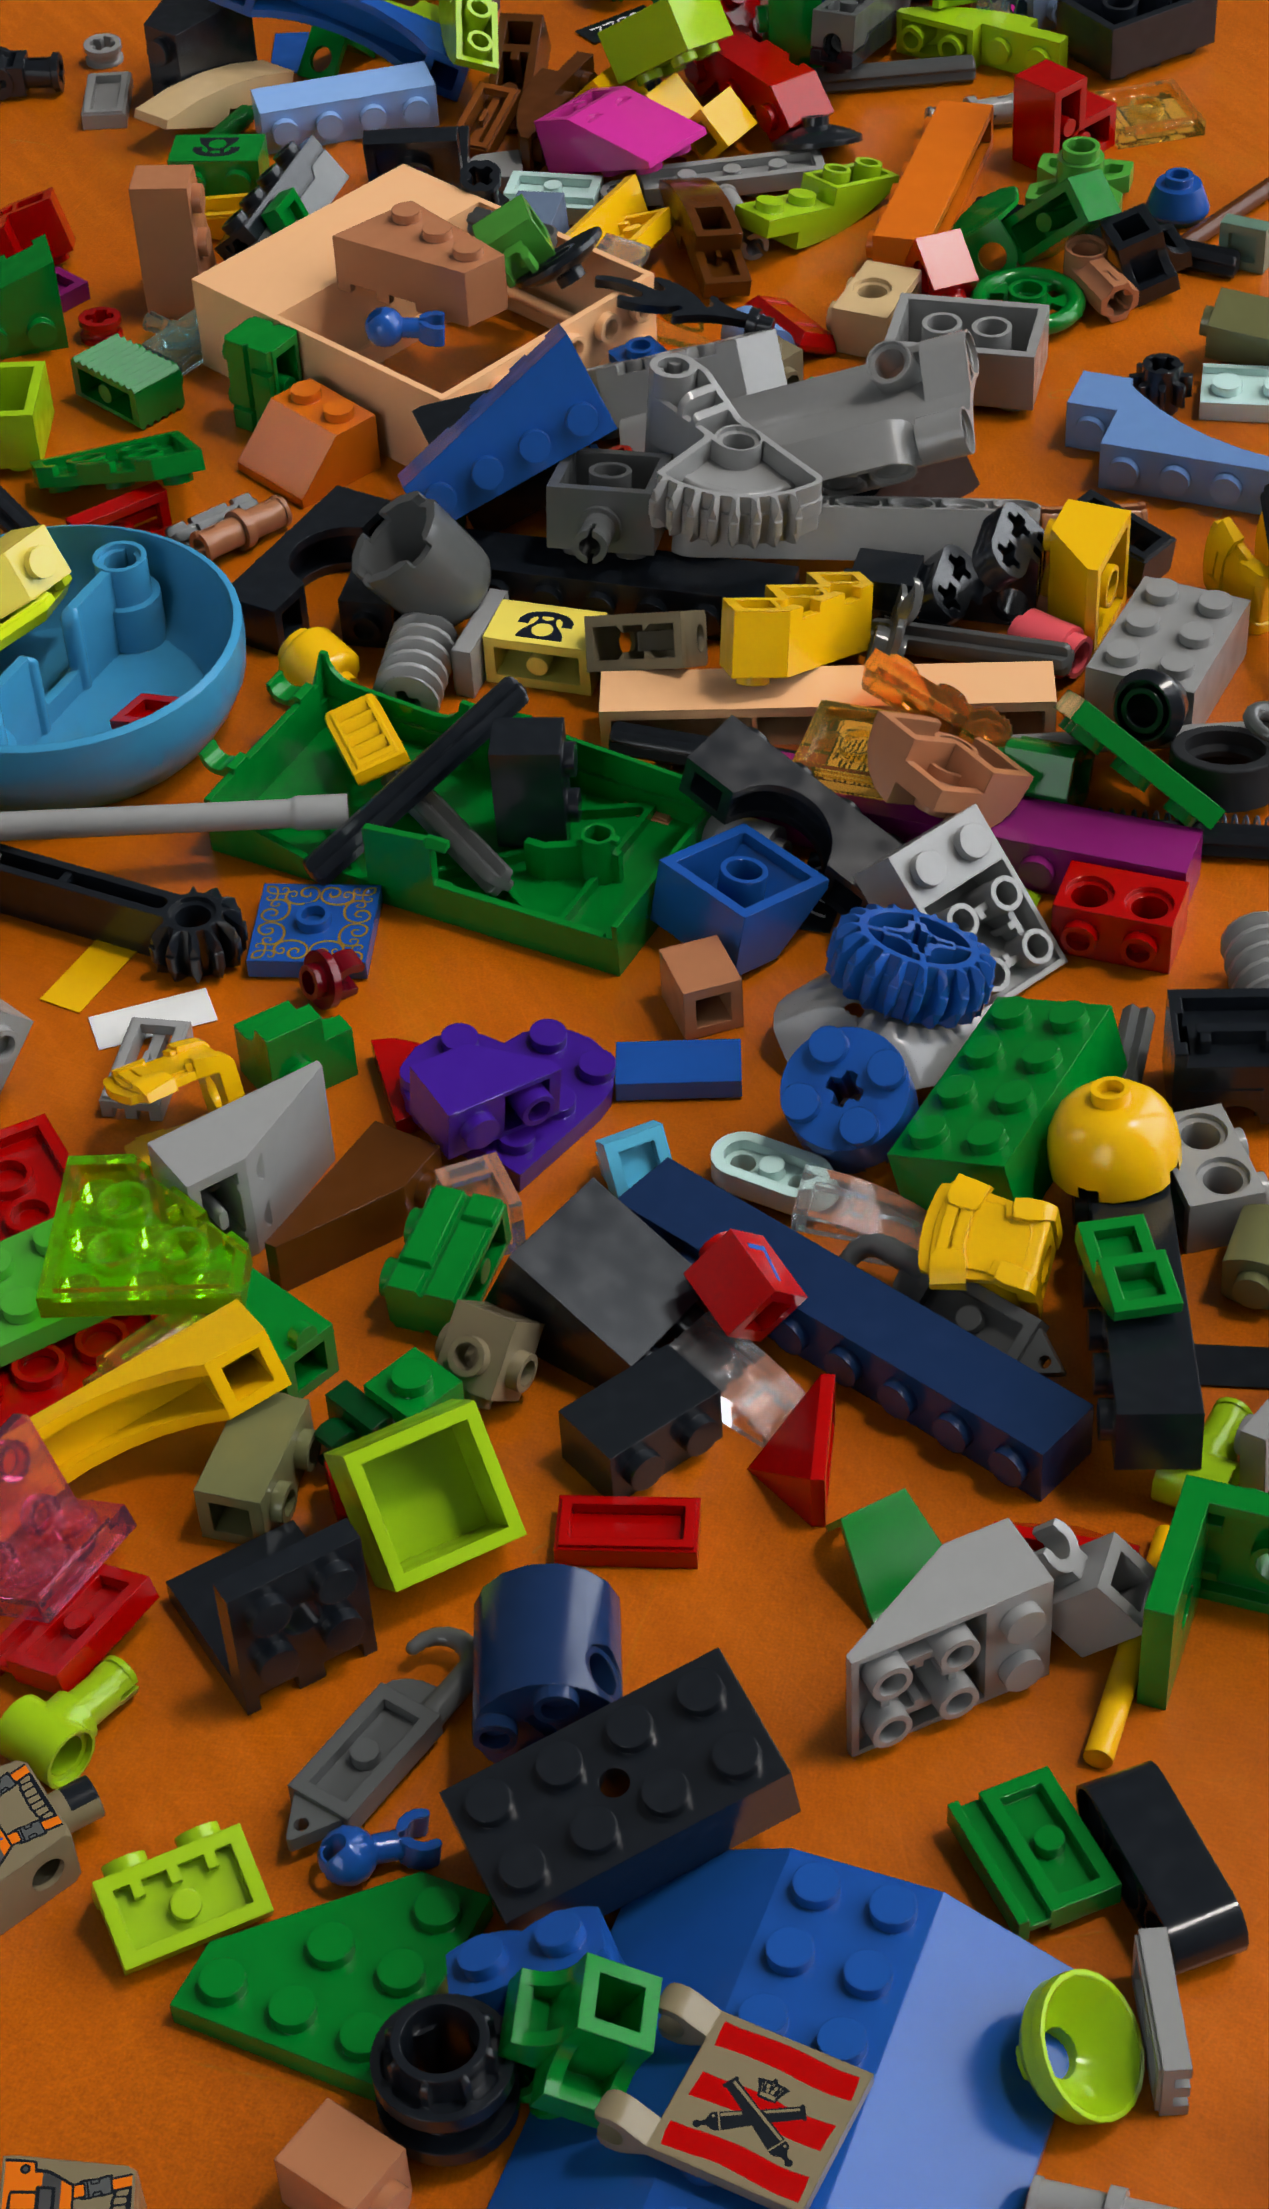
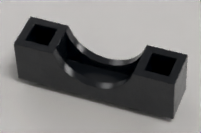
[232,485,390,655]
[679,715,905,915]

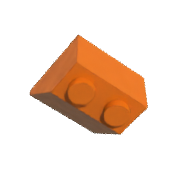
[238,378,381,509]

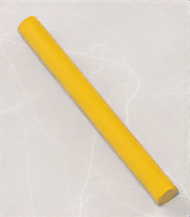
[1083,1525,1170,1769]

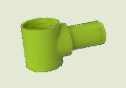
[1151,1397,1253,1508]
[0,1655,139,1790]

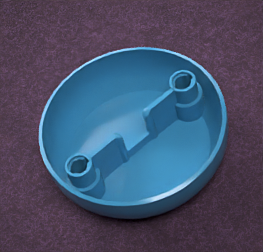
[0,524,246,812]

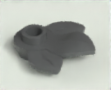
[864,577,924,665]

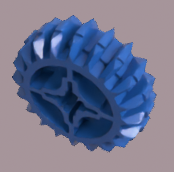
[825,904,997,1029]

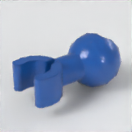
[364,306,445,348]
[317,1808,442,1887]

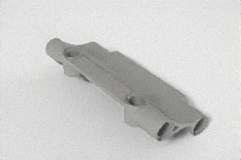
[619,329,979,530]

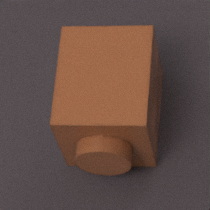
[659,935,744,1040]
[274,2097,412,2209]

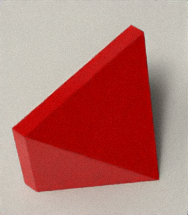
[747,1374,836,1527]

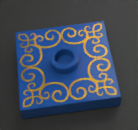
[246,883,383,979]

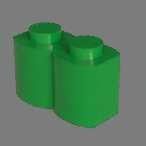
[997,736,1095,805]

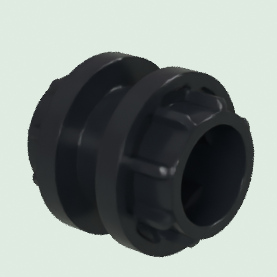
[370,1993,521,2167]

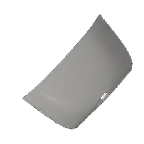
[773,972,982,1106]

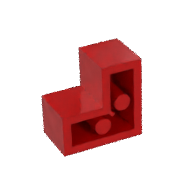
[1012,59,1117,171]

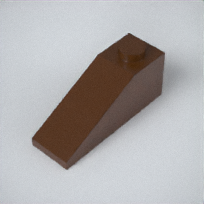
[484,13,551,134]
[265,1121,447,1291]

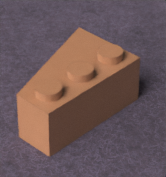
[128,164,217,319]
[332,200,508,327]

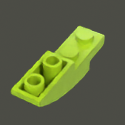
[439,0,499,75]
[896,6,1068,74]
[735,157,900,250]

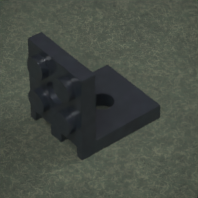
[362,126,471,189]
[166,1518,378,1716]

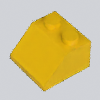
[1041,499,1131,661]

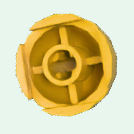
[1047,1076,1182,1204]

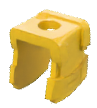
[1203,512,1269,635]
[103,1038,245,1173]
[918,1173,1063,1319]

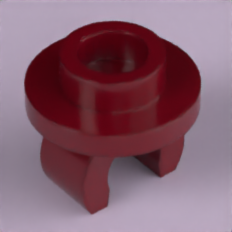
[299,949,365,1010]

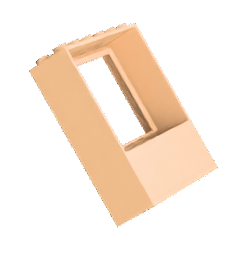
[191,164,657,466]

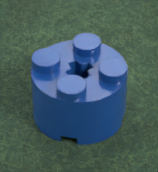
[780,1025,919,1174]

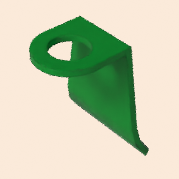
[953,186,1019,280]
[825,1488,942,1625]

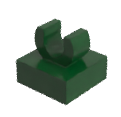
[314,1380,394,1466]

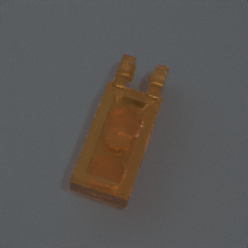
[861,648,1013,747]

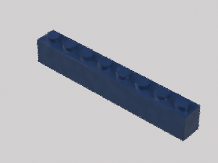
[617,1157,1094,1502]

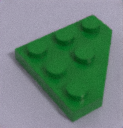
[30,430,206,494]
[1054,689,1226,830]
[170,1871,494,2102]

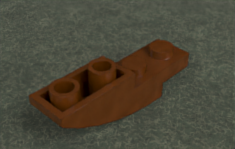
[516,51,598,172]
[659,177,752,299]

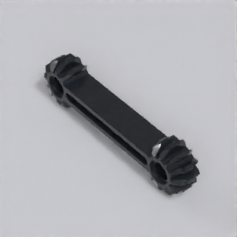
[0,844,248,984]

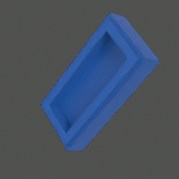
[615,1039,742,1101]

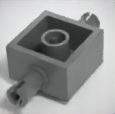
[546,448,673,564]

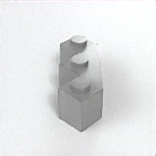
[586,328,787,441]

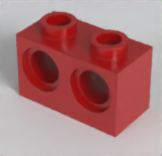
[1051,860,1190,974]

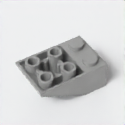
[853,804,1068,1018]
[147,1060,336,1261]
[846,1517,1054,1757]

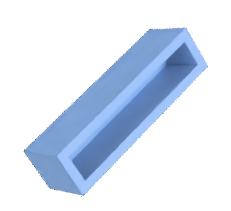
[250,61,439,154]

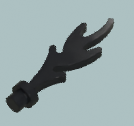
[595,275,776,333]

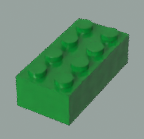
[887,996,1128,1217]

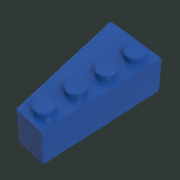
[397,322,618,520]

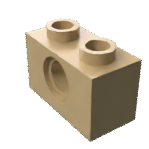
[826,260,922,358]

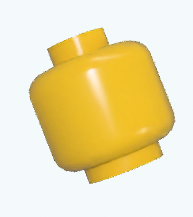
[277,627,360,686]

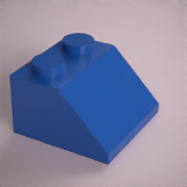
[650,823,829,975]

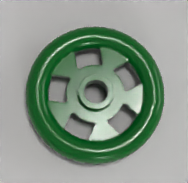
[969,267,1086,335]

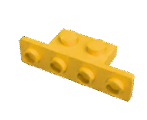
[565,174,675,265]

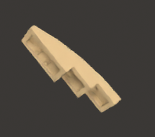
[134,60,294,130]

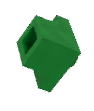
[234,1000,358,1089]
[498,1952,662,2129]

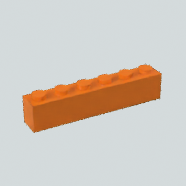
[866,99,994,267]

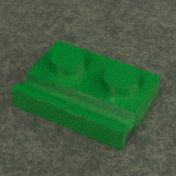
[947,1766,1122,1940]

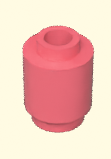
[1007,608,1093,679]

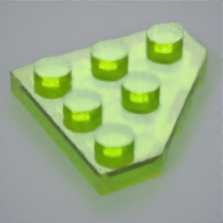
[36,1154,253,1318]

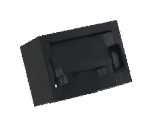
[1162,988,1269,1125]

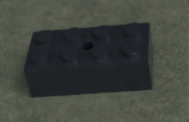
[439,1647,801,1931]

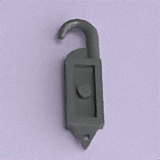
[839,1233,1067,1377]
[286,1626,474,1852]

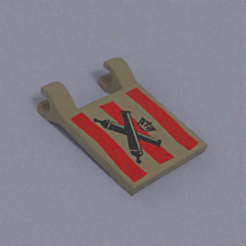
[595,1982,874,2209]

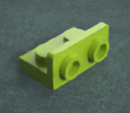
[91,1821,274,1976]

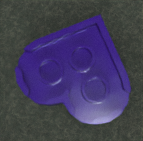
[400,1019,616,1192]

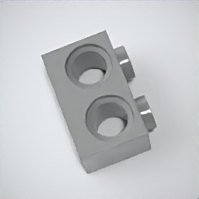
[1169,1103,1269,1254]

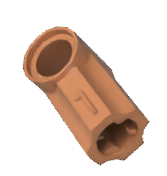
[1063,234,1139,323]

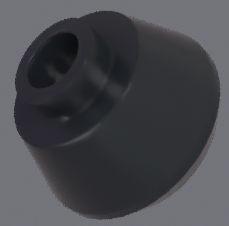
[1112,669,1189,748]

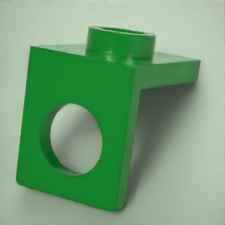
[297,26,376,79]

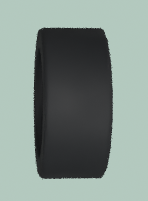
[1168,725,1269,813]

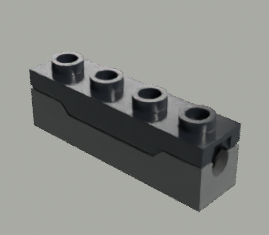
[810,0,910,74]
[214,134,350,260]

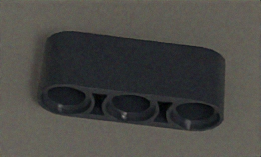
[1075,1761,1249,1975]

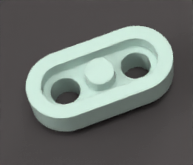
[710,1131,834,1216]

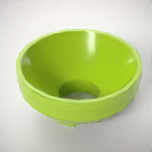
[1016,1969,1145,2125]

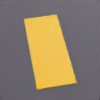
[40,940,137,1013]

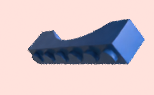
[209,0,470,102]

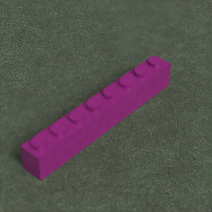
[754,751,1204,905]

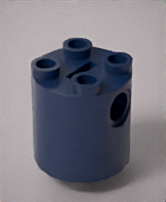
[472,1563,623,1763]

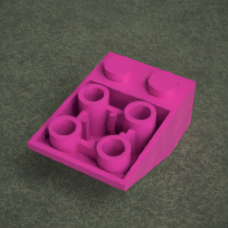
[534,86,707,177]

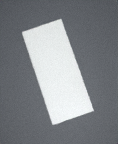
[88,988,218,1050]

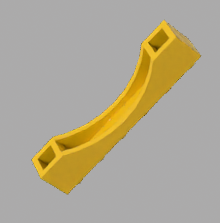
[0,1299,292,1541]

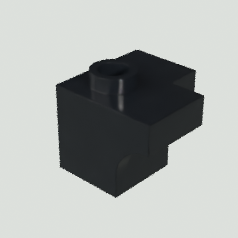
[1099,203,1193,308]

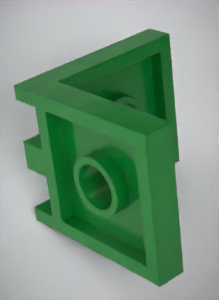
[1136,1474,1269,1710]

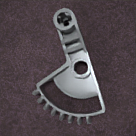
[645,353,823,549]

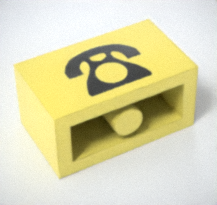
[482,599,607,696]

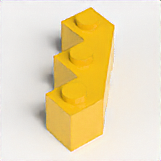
[570,66,758,162]
[719,572,874,686]

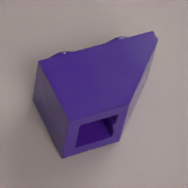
[410,1043,561,1160]

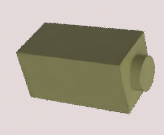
[1199,287,1269,366]
[193,1392,321,1545]

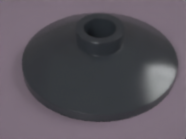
[771,114,863,151]
[516,226,603,289]

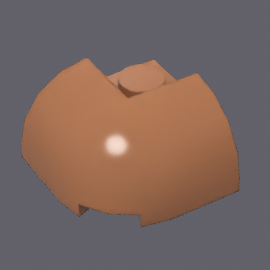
[867,710,1034,828]

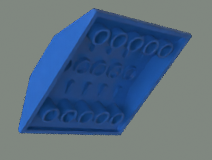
[487,1848,1073,2209]

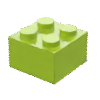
[597,0,734,87]
[0,361,55,471]
[323,1399,527,1592]

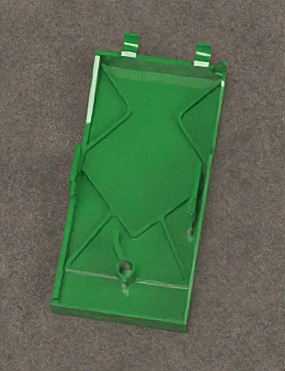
[198,650,712,977]

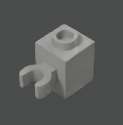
[1032,1518,1156,1658]

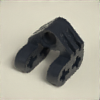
[917,502,1047,626]

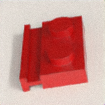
[0,1556,159,1694]

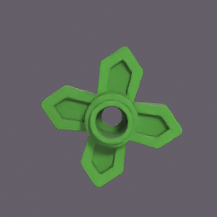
[1025,136,1134,212]

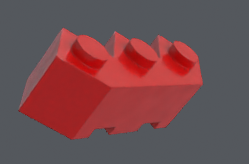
[684,24,834,143]
[0,187,76,266]

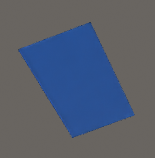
[271,32,309,73]

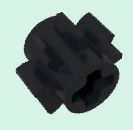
[1129,353,1193,416]

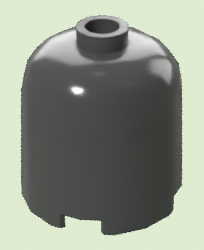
[352,491,491,627]

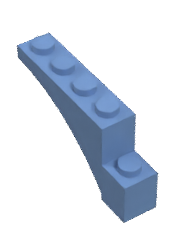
[1065,371,1269,515]

